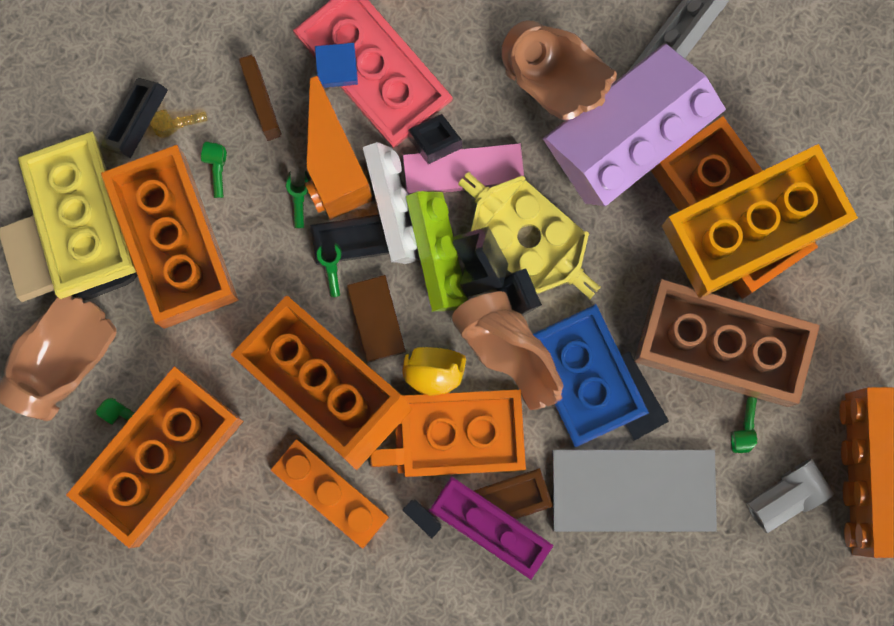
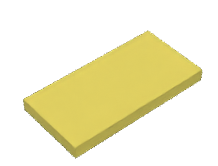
[18,131,136,299]

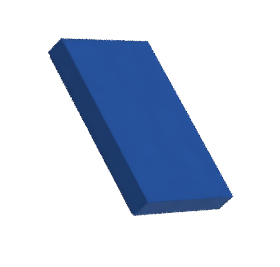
[533,304,649,447]

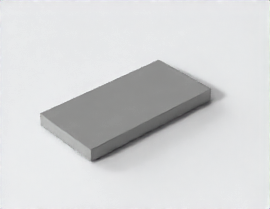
[552,450,717,532]

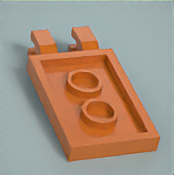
[370,389,526,477]

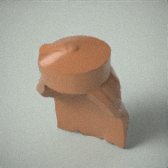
[502,20,617,120]
[452,291,564,410]
[0,295,116,421]

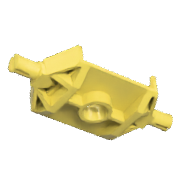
[458,172,601,300]

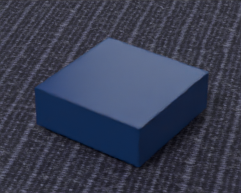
[315,43,358,88]

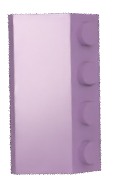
[542,44,726,206]

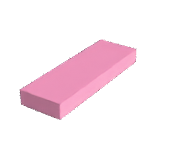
[403,143,524,195]

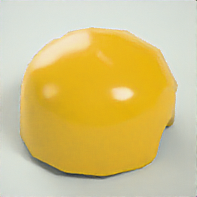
[402,347,466,396]

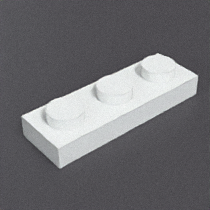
[363,142,420,264]

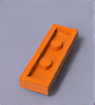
[270,439,389,549]

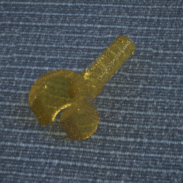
[150,109,208,138]

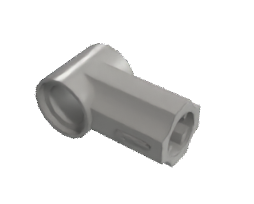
[746,459,834,533]

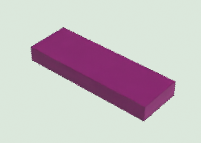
[429,476,554,580]

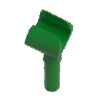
[201,142,227,198]
[286,171,310,228]
[317,243,342,297]
[731,397,758,453]
[96,398,135,425]

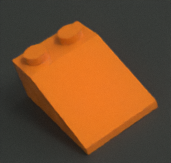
[305,76,373,220]

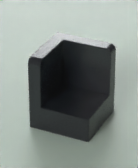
[453,226,508,297]

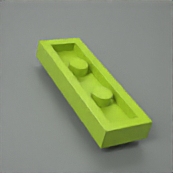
[406,191,468,312]

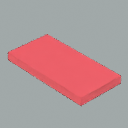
[293,0,453,149]

